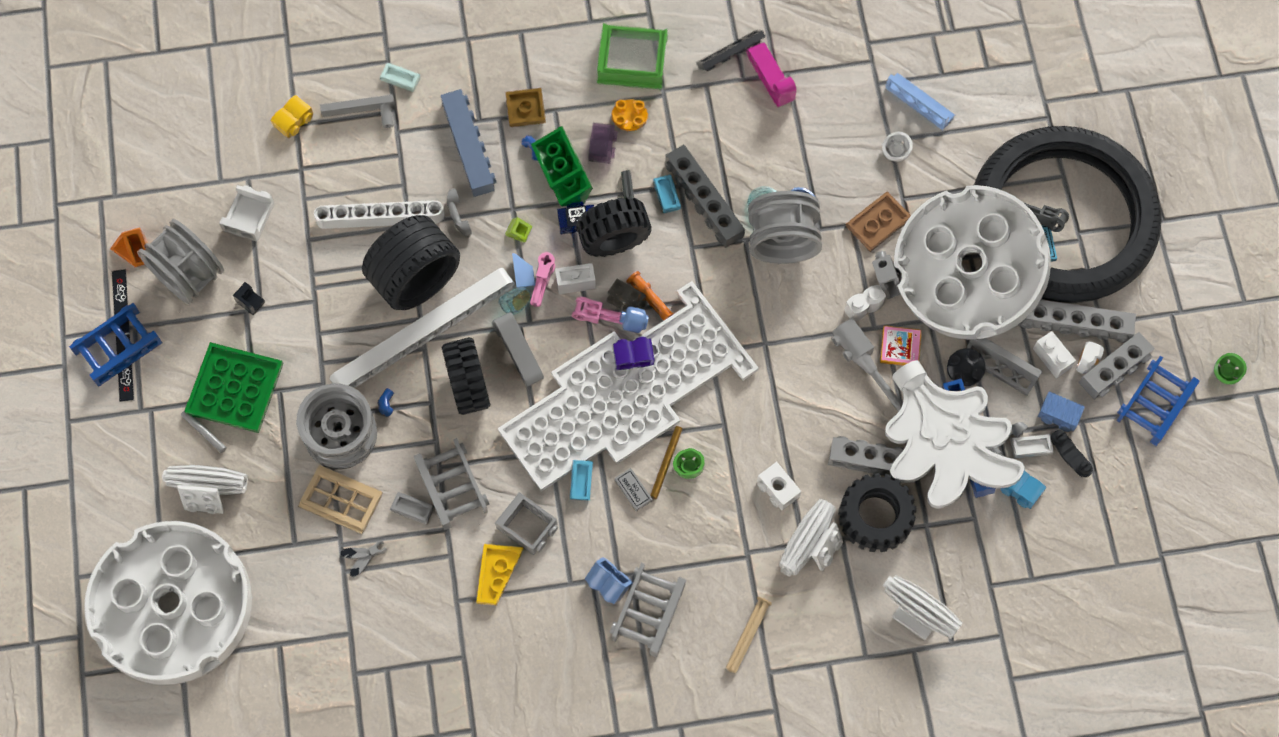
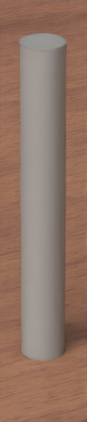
[181,411,227,453]

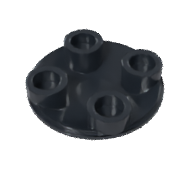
[947,348,986,386]

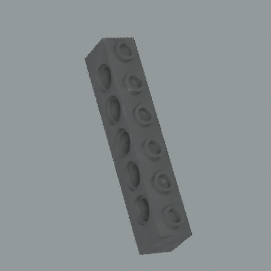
[664,144,745,248]

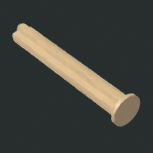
[726,597,772,673]

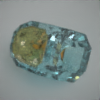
[498,287,532,315]

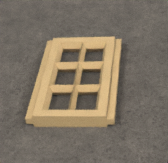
[298,465,383,534]

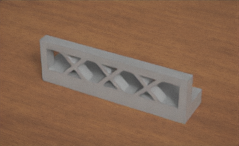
[966,338,1042,396]

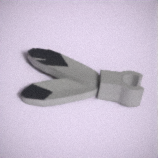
[340,540,387,577]

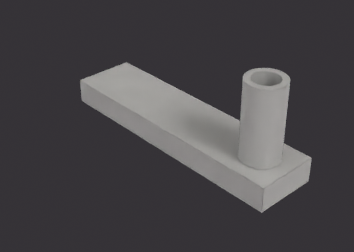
[320,95,395,128]

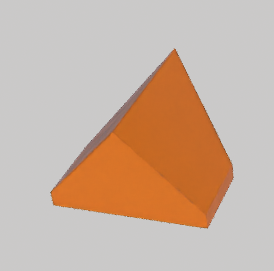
[110,227,147,268]

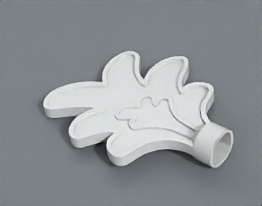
[885,360,1024,509]

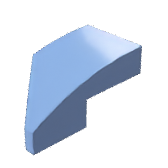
[512,253,535,288]

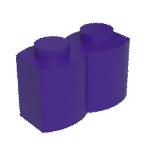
[613,337,655,370]

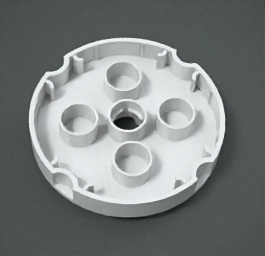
[894,185,1051,340]
[85,521,252,685]

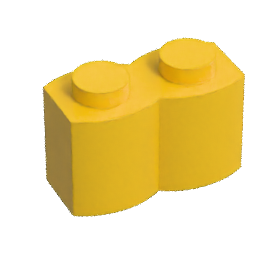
[270,95,314,138]

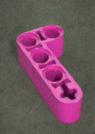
[746,42,797,107]

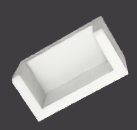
[555,263,596,294]

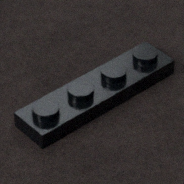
[696,30,766,71]

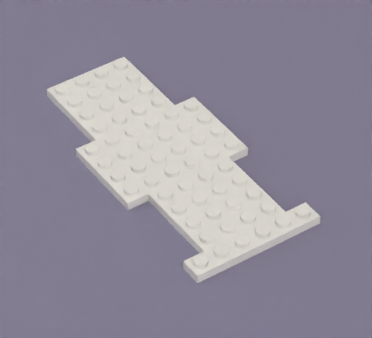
[498,281,759,492]

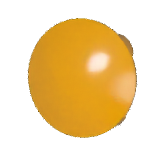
[612,99,648,131]

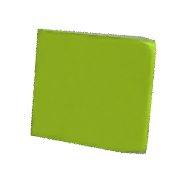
[505,217,533,242]

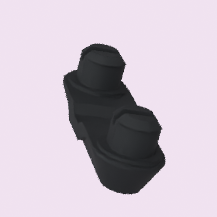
[1051,430,1093,477]

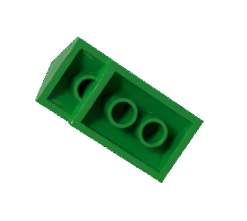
[531,126,593,207]

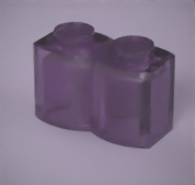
[588,122,618,164]

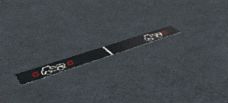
[112,269,134,402]

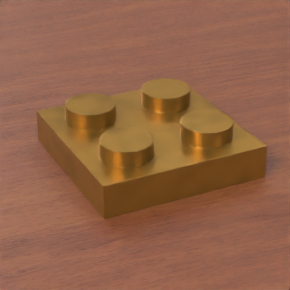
[505,88,546,127]

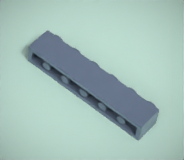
[440,89,497,197]

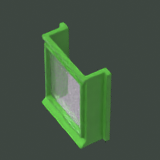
[597,22,668,90]

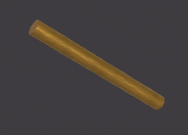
[650,426,683,499]

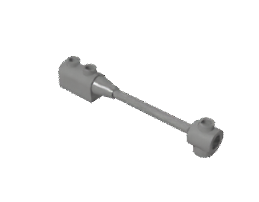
[831,318,903,412]

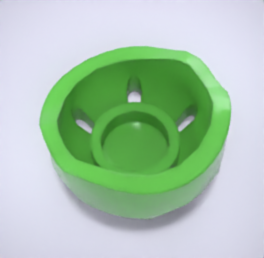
[1214,353,1247,385]
[673,448,705,479]

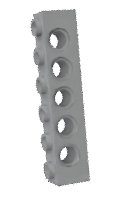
[1018,300,1136,343]

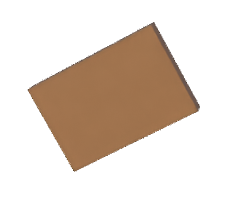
[846,191,911,252]

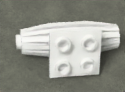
[162,465,248,514]
[779,499,843,577]
[883,575,963,640]

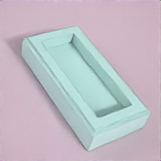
[380,63,421,92]

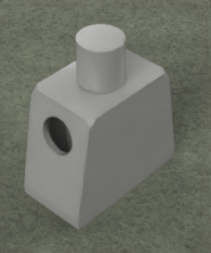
[872,251,901,299]

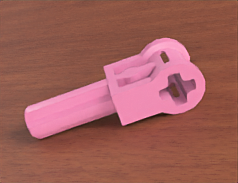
[530,252,555,307]
[571,297,622,324]

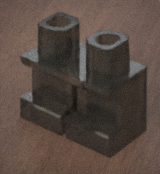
[606,278,647,312]

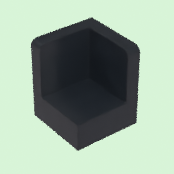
[233,282,265,315]

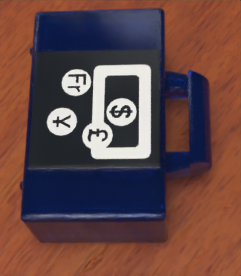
[557,202,594,234]

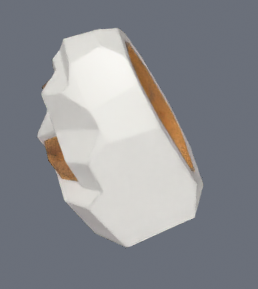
[1076,341,1104,374]

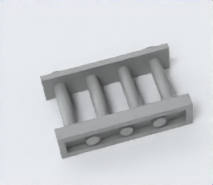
[413,438,490,531]
[610,563,686,657]

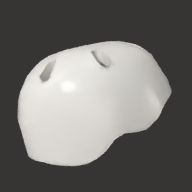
[882,132,913,162]

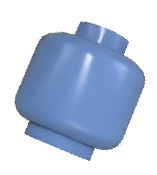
[619,306,649,333]

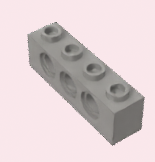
[1079,332,1155,400]
[828,436,905,476]

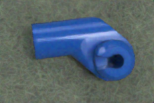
[521,136,538,161]
[377,388,394,417]

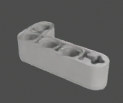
[492,312,544,387]

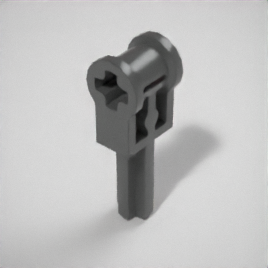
[1024,203,1069,232]

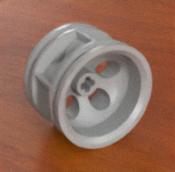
[137,219,224,304]

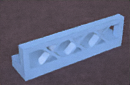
[886,73,955,130]

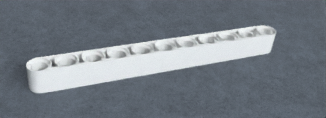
[330,268,514,388]

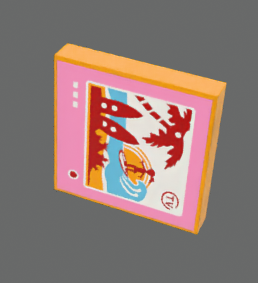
[880,326,922,366]

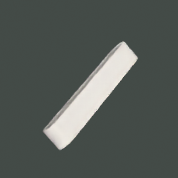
[314,200,445,229]

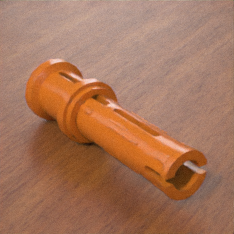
[626,271,673,321]

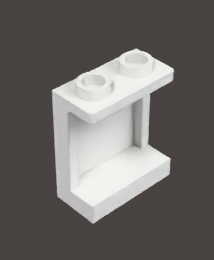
[219,185,274,242]

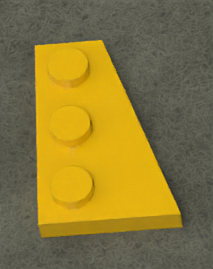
[476,544,524,606]

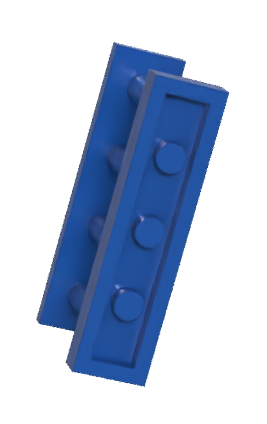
[69,303,163,387]
[1116,356,1200,446]

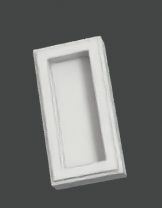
[1011,434,1054,459]

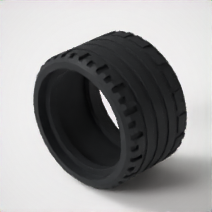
[362,215,460,310]

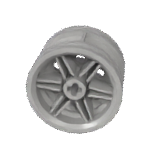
[748,191,822,264]
[296,384,377,469]

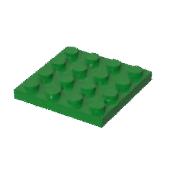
[184,342,284,433]

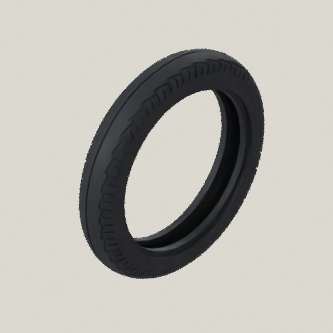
[974,126,1162,303]

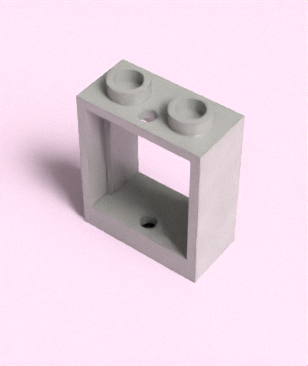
[495,492,558,555]

